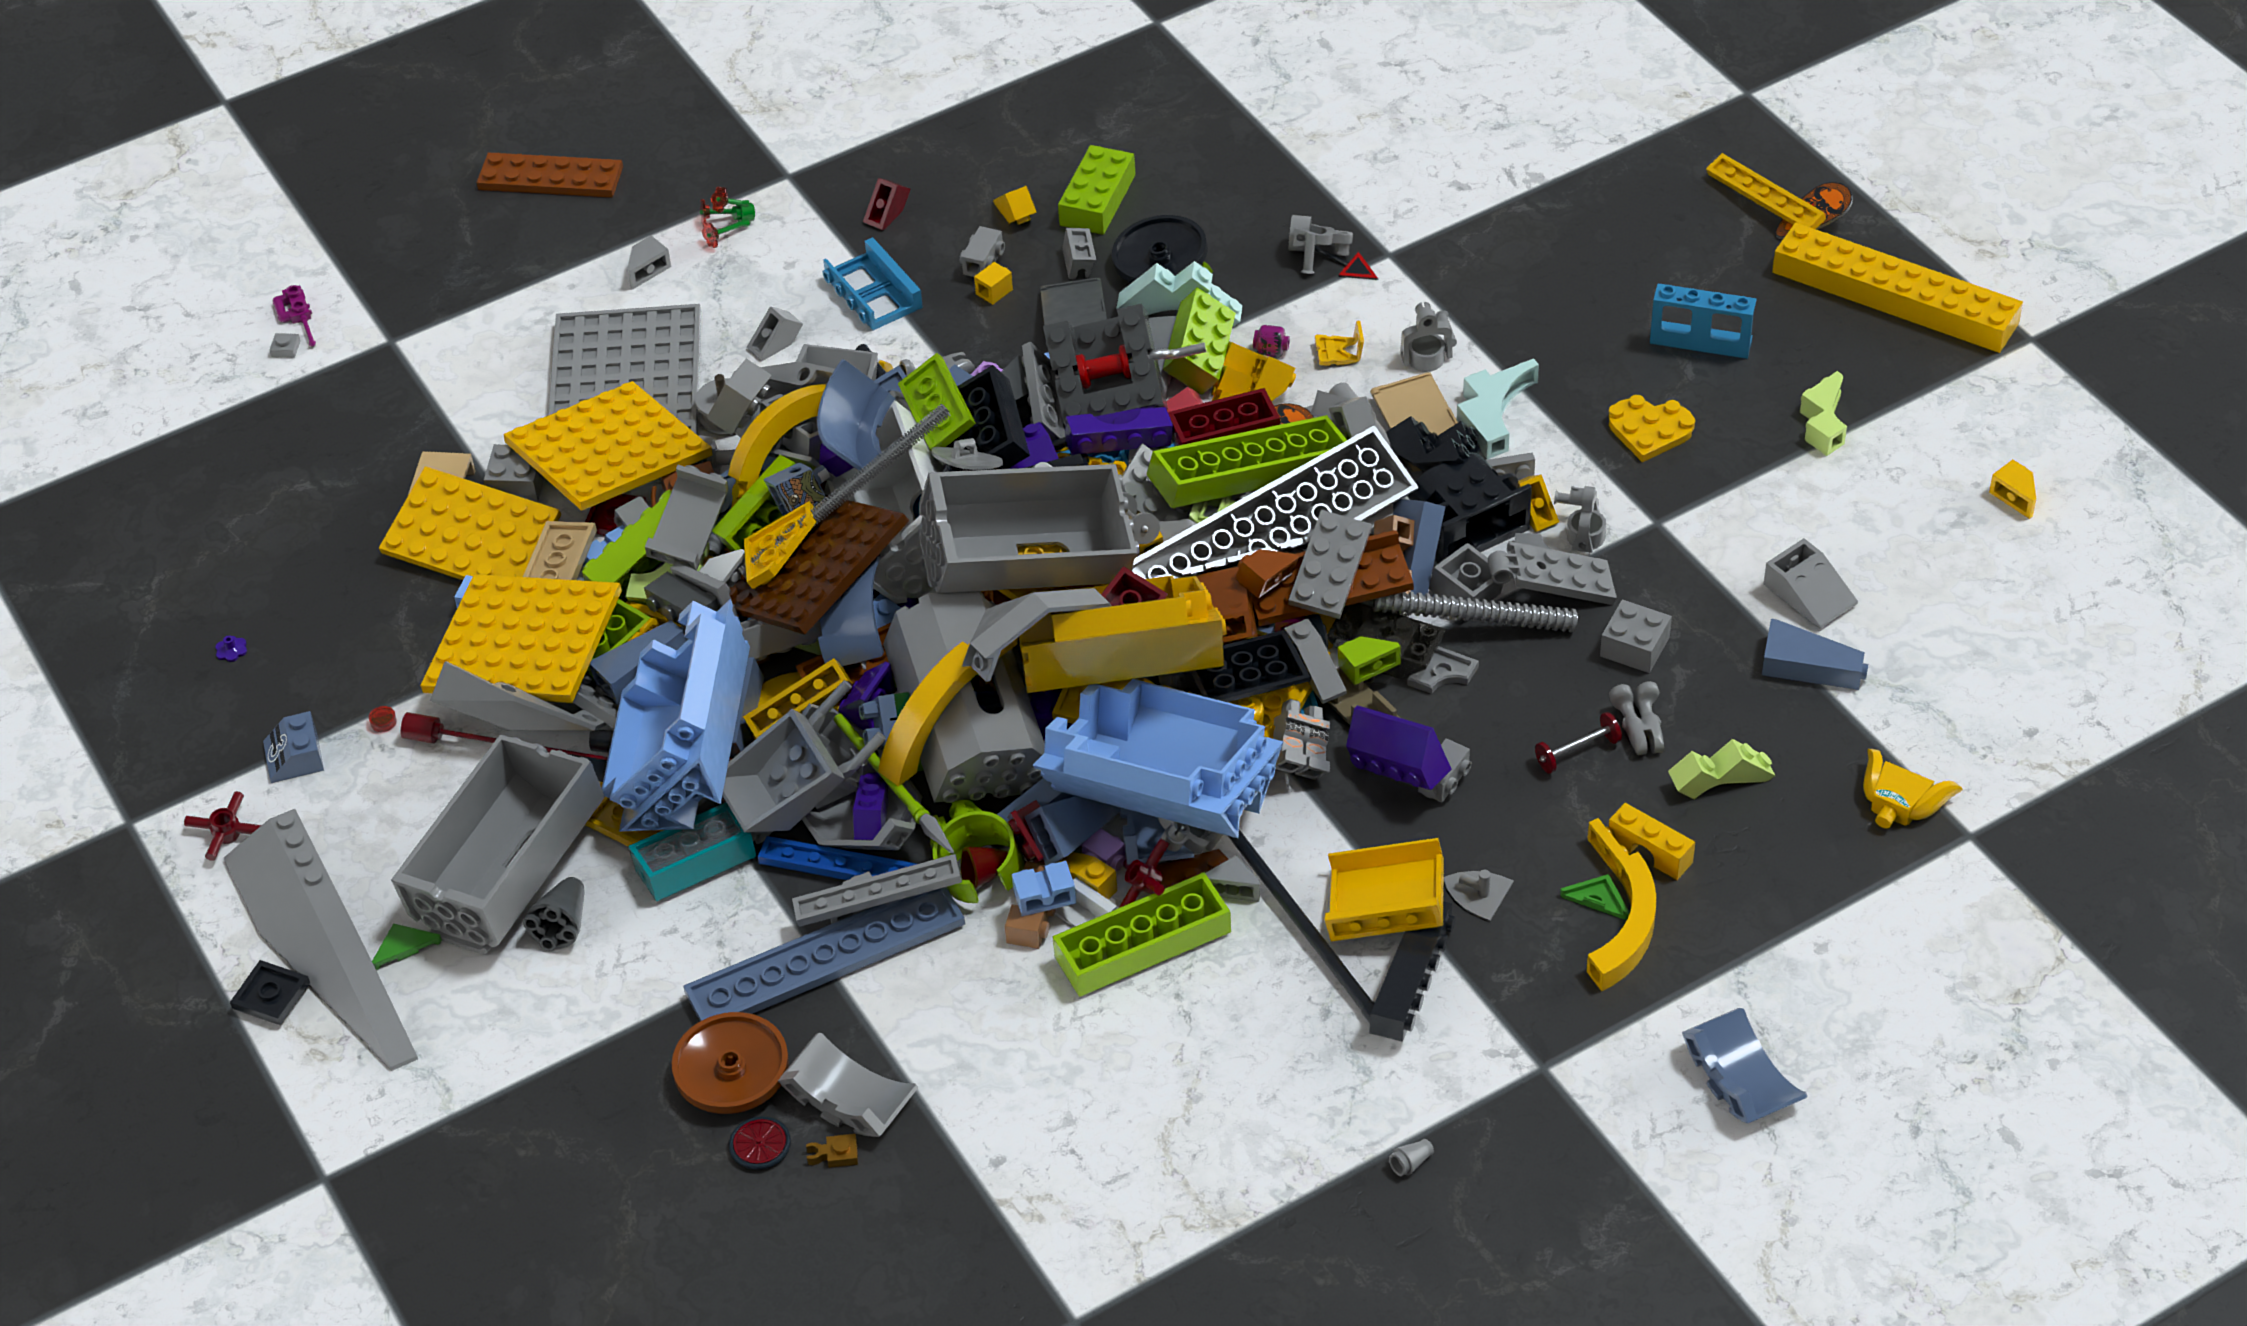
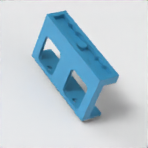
[822,237,923,330]
[1650,283,1757,359]

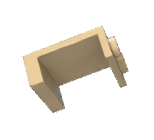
[408,451,476,495]

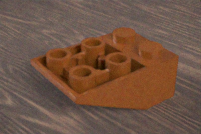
[1195,567,1258,645]

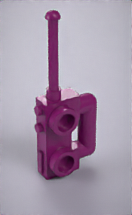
[273,285,316,347]

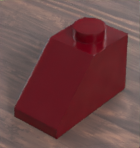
[863,178,911,230]

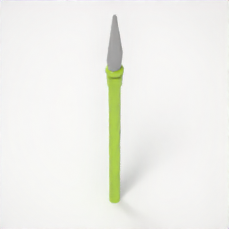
[833,714,954,854]

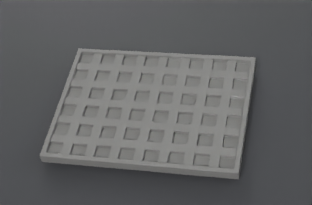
[549,304,701,434]

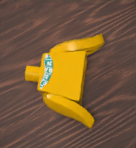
[1863,748,1963,828]

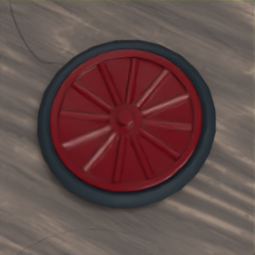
[729,1116,791,1170]

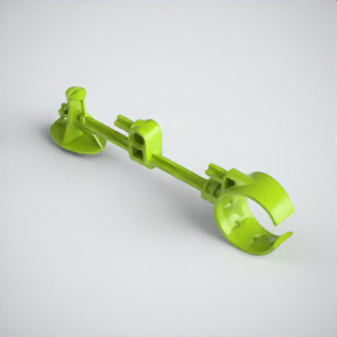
[892,674,1025,903]

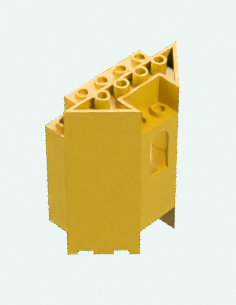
[1019,575,1227,693]

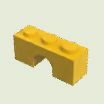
[1609,803,1695,880]

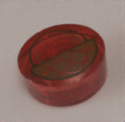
[369,706,397,732]

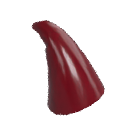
[960,847,1026,890]

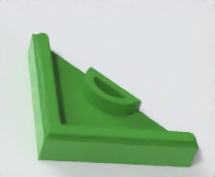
[1560,874,1630,920]
[372,923,442,970]

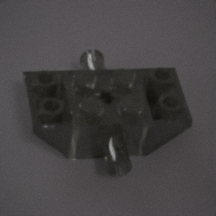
[1327,603,1446,684]

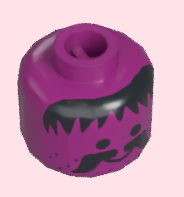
[1253,325,1290,358]

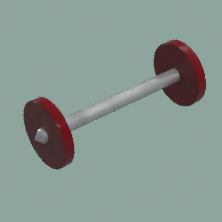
[1535,712,1622,774]

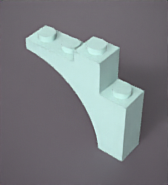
[1117,261,1242,327]
[1457,358,1539,459]

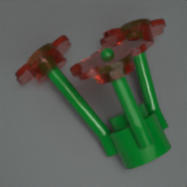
[700,187,755,248]

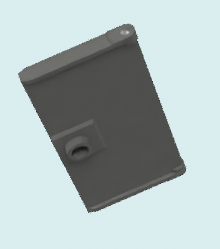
[1040,278,1107,346]

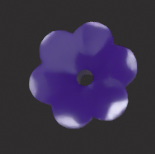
[216,636,247,662]

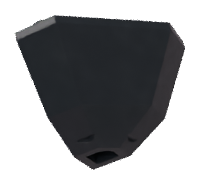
[1386,416,1481,472]

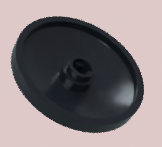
[1112,215,1208,283]

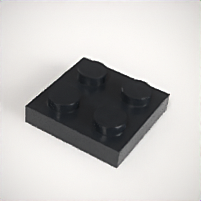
[230,960,310,1025]

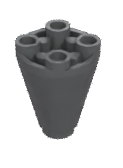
[523,877,585,951]

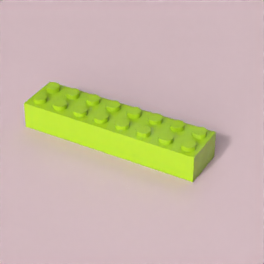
[1146,415,1347,508]

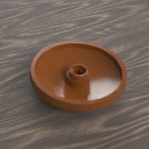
[672,1012,789,1114]

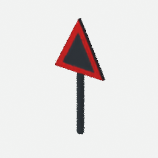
[1314,245,1378,280]

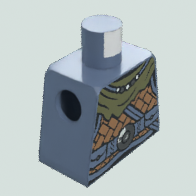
[764,463,830,516]

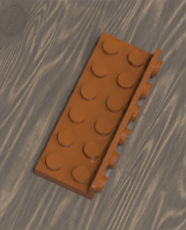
[1251,530,1414,627]

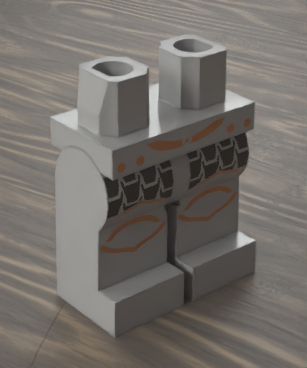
[1273,699,1330,780]

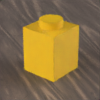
[974,262,1013,305]

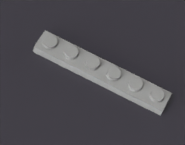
[792,854,962,927]

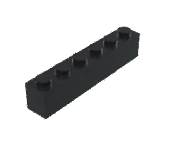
[1369,901,1456,1042]

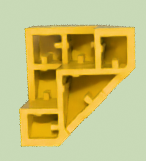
[1211,342,1296,401]

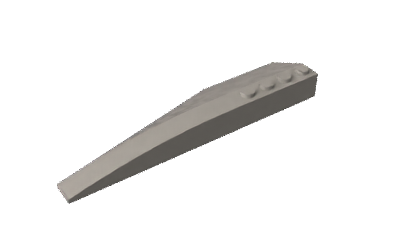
[1132,425,1419,579]
[224,809,418,1071]

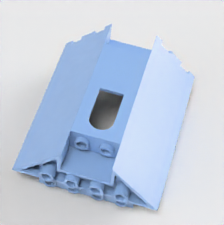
[602,599,750,832]
[1033,679,1284,838]

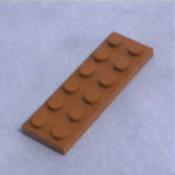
[476,153,623,197]

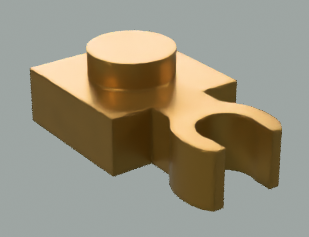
[806,1134,858,1168]

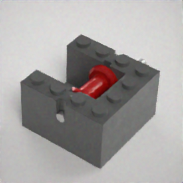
[1043,304,1206,425]

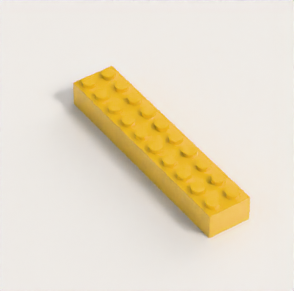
[1772,222,2023,353]

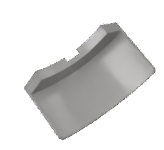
[778,1033,918,1137]

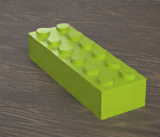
[582,489,673,600]
[1052,872,1231,997]

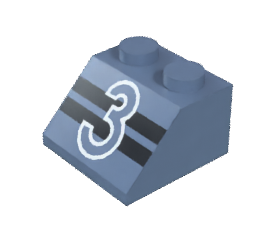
[263,711,324,783]

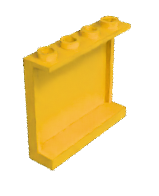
[1325,838,1444,942]

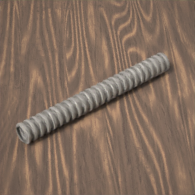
[1372,591,1578,632]

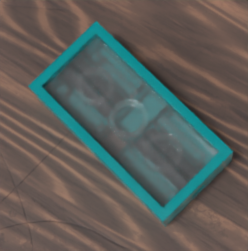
[628,802,756,902]

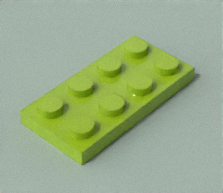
[898,353,976,451]

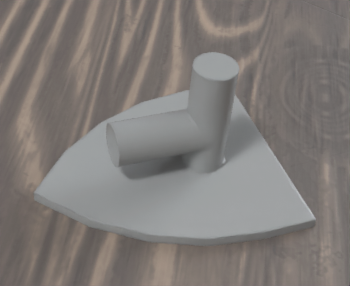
[1443,870,1514,922]

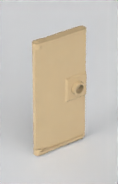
[1370,372,1458,472]

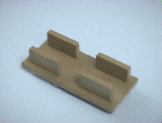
[1327,667,1400,725]

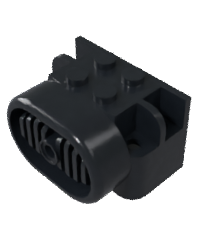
[1408,453,1532,564]

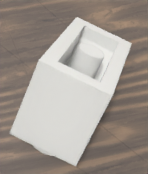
[699,549,746,588]

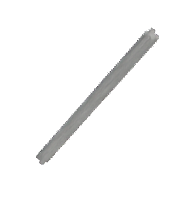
[738,404,951,579]

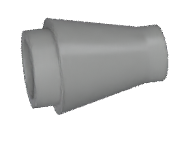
[1389,1139,1434,1176]

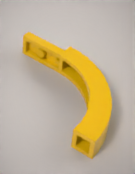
[728,384,827,512]
[878,638,1018,786]
[1586,818,1656,991]

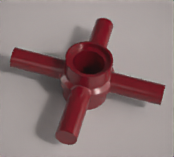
[184,791,262,861]
[1118,838,1170,908]

